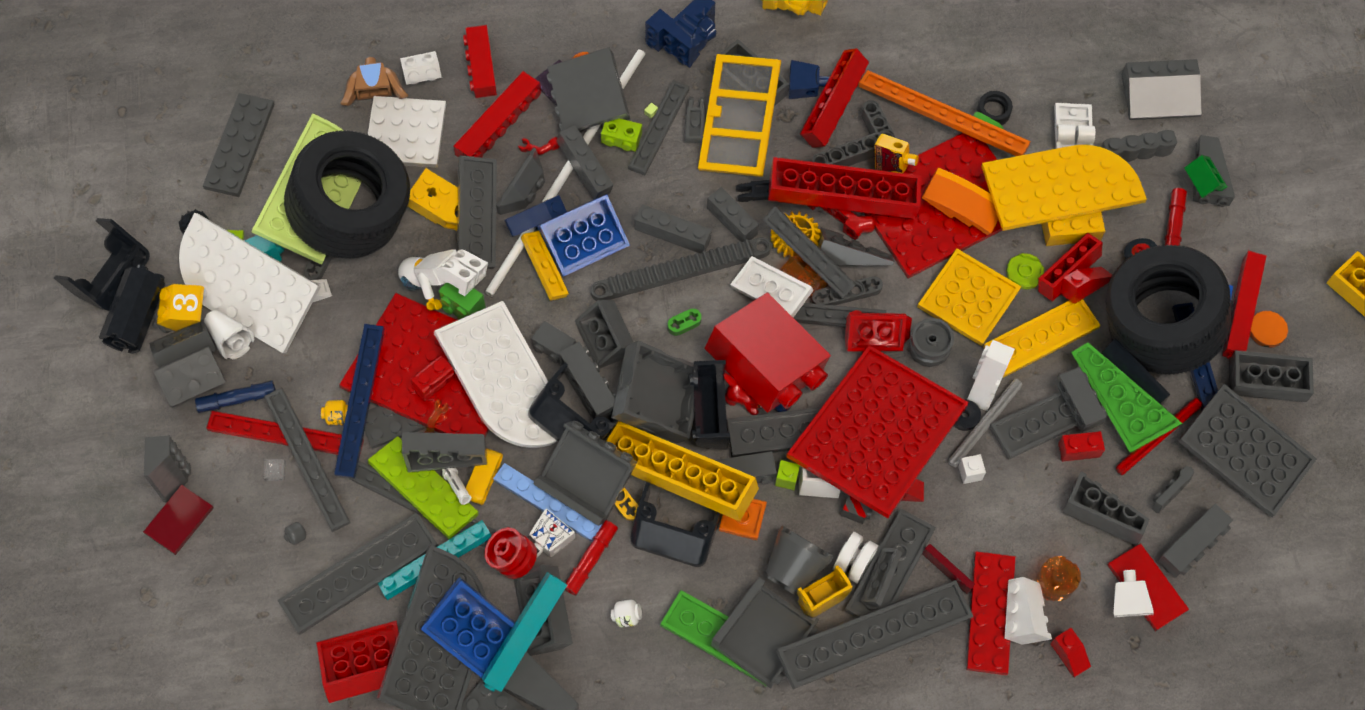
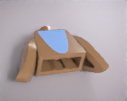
[341,57,408,106]

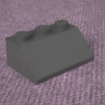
[575,300,633,369]
[149,319,217,368]

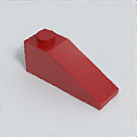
[1061,267,1112,304]

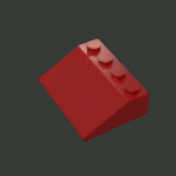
[316,621,399,703]

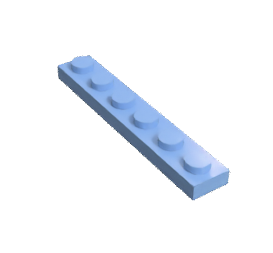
[493,463,602,542]

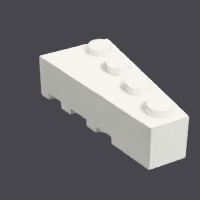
[967,340,1015,411]

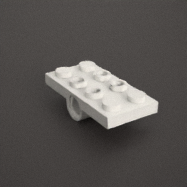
[1054,103,1095,149]

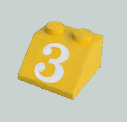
[157,284,204,331]

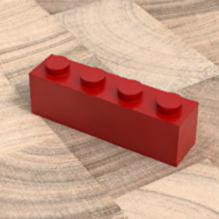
[463,25,497,98]
[1038,233,1103,302]

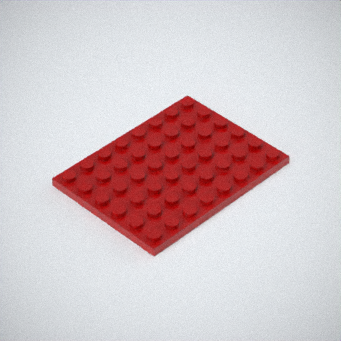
[864,133,1002,279]
[339,293,489,437]
[786,345,969,519]

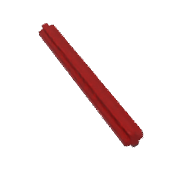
[1116,398,1202,475]

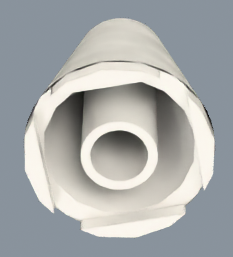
[204,310,254,360]

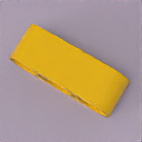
[466,448,503,505]

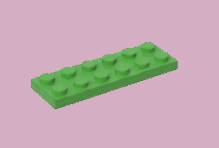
[660,590,766,686]

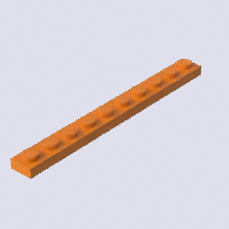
[859,70,1031,156]

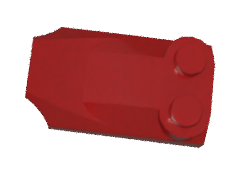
[845,310,912,351]

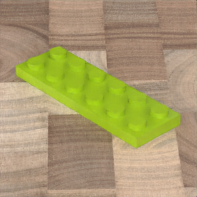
[368,436,478,539]

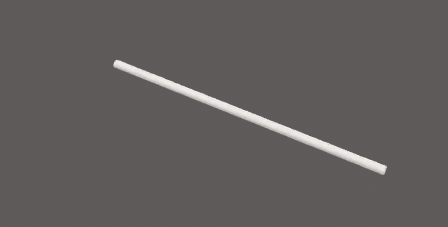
[485,49,645,297]

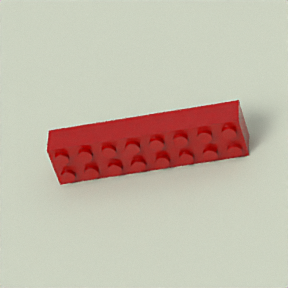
[768,157,921,219]

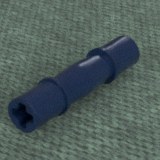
[195,380,276,413]

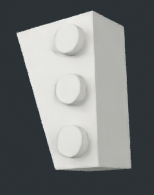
[1005,577,1052,645]

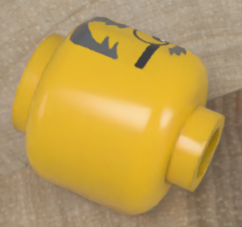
[321,400,348,425]

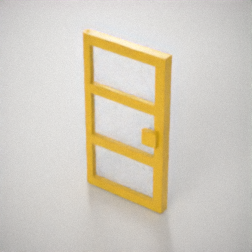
[698,54,781,177]

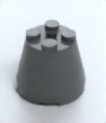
[766,525,834,595]

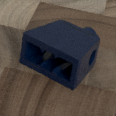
[789,60,830,99]

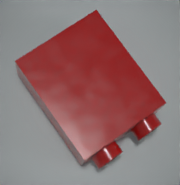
[704,292,831,413]

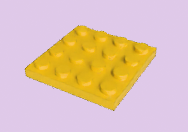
[917,248,1021,346]

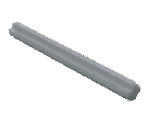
[948,379,1023,468]

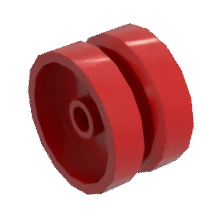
[484,527,537,579]

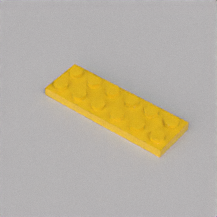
[983,299,1101,378]

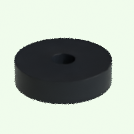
[954,399,981,431]

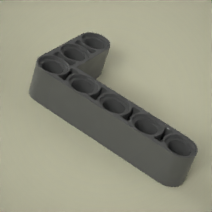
[812,100,895,166]

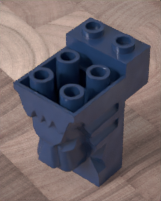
[645,0,716,68]

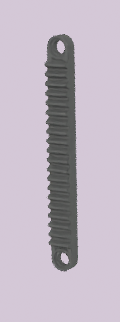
[591,237,771,301]

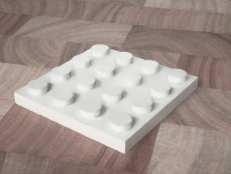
[368,96,446,168]

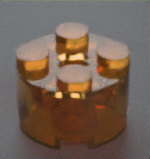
[1036,556,1081,601]

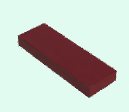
[922,544,975,595]

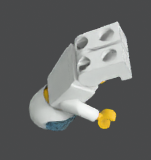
[398,249,488,310]

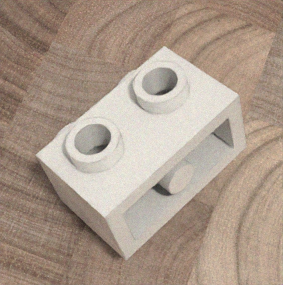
[400,51,442,85]

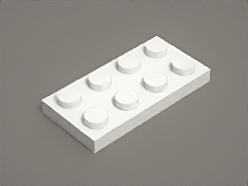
[730,256,813,318]

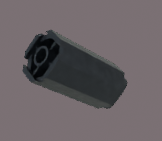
[99,265,165,354]

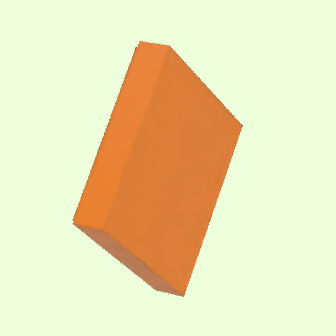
[719,499,767,540]

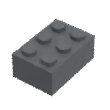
[154,346,226,407]

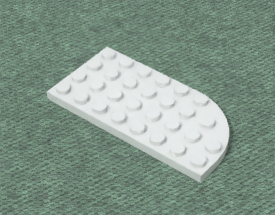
[179,213,321,353]
[434,301,558,448]

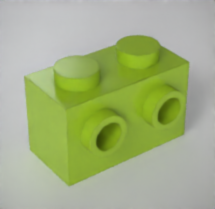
[601,118,642,152]

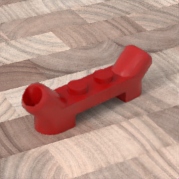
[806,205,875,240]

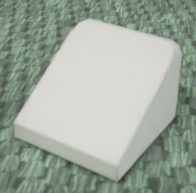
[311,279,332,302]

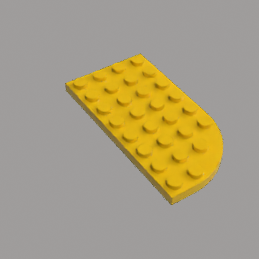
[981,145,1147,231]

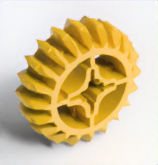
[770,211,821,260]

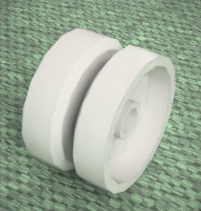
[832,532,879,584]

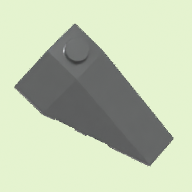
[818,227,894,265]

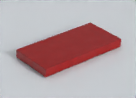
[1108,543,1189,632]

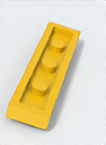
[521,231,569,301]

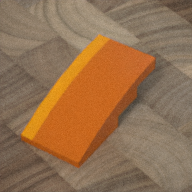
[922,168,998,235]

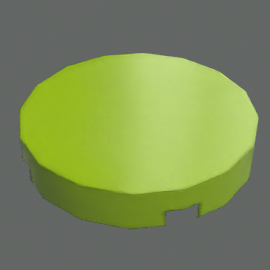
[1006,253,1044,290]

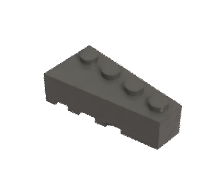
[402,432,487,472]
[1062,471,1150,545]

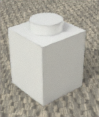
[958,454,986,484]

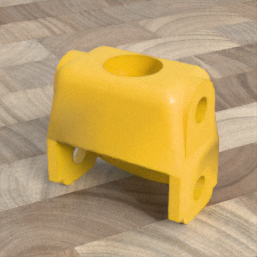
[797,565,852,618]

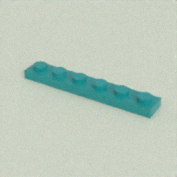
[378,520,492,600]

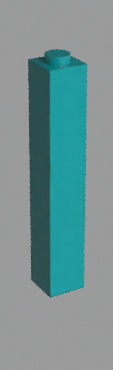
[481,572,567,692]

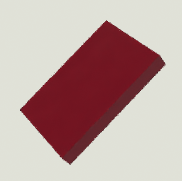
[143,485,214,555]

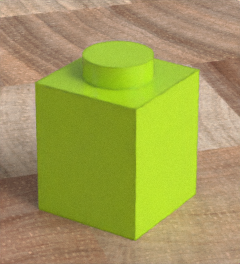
[775,460,800,490]

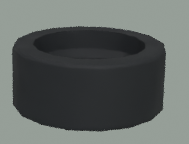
[977,91,1013,125]

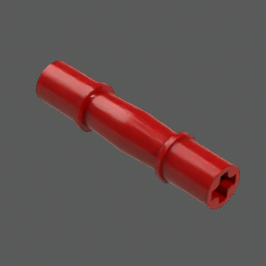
[1164,188,1187,246]
[565,520,618,596]

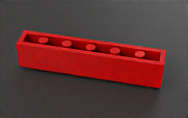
[800,48,869,148]
[453,71,541,158]

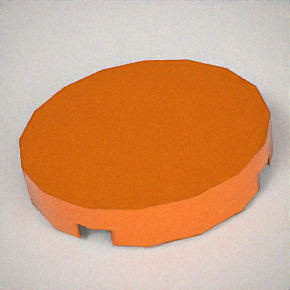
[1250,311,1288,347]

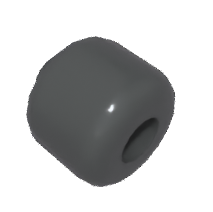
[284,522,306,545]

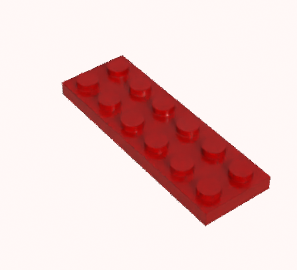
[966,551,1016,675]

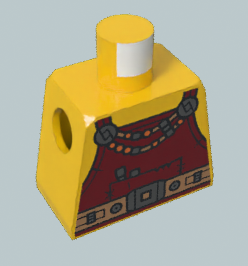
[875,134,919,173]

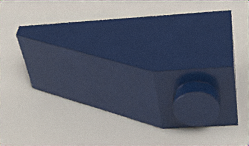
[505,195,567,237]

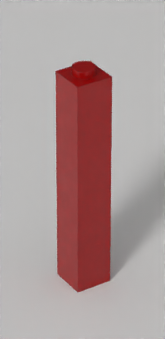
[1222,250,1267,359]

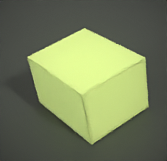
[644,103,658,118]

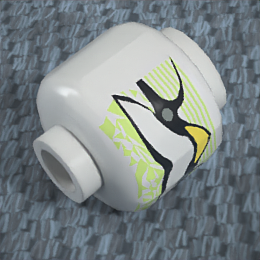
[611,600,642,627]

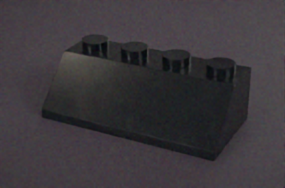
[1101,339,1170,406]

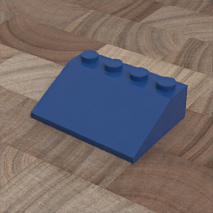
[537,194,630,277]
[420,577,515,677]

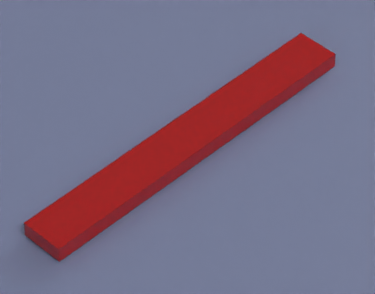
[206,411,364,458]

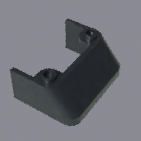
[54,218,150,311]
[689,360,730,450]
[528,362,618,442]
[630,482,722,567]

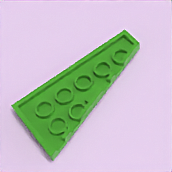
[1071,343,1183,453]

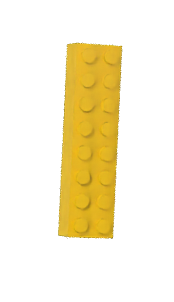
[606,421,759,521]

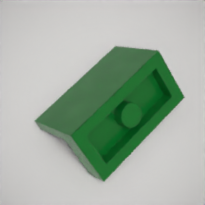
[1184,155,1227,198]

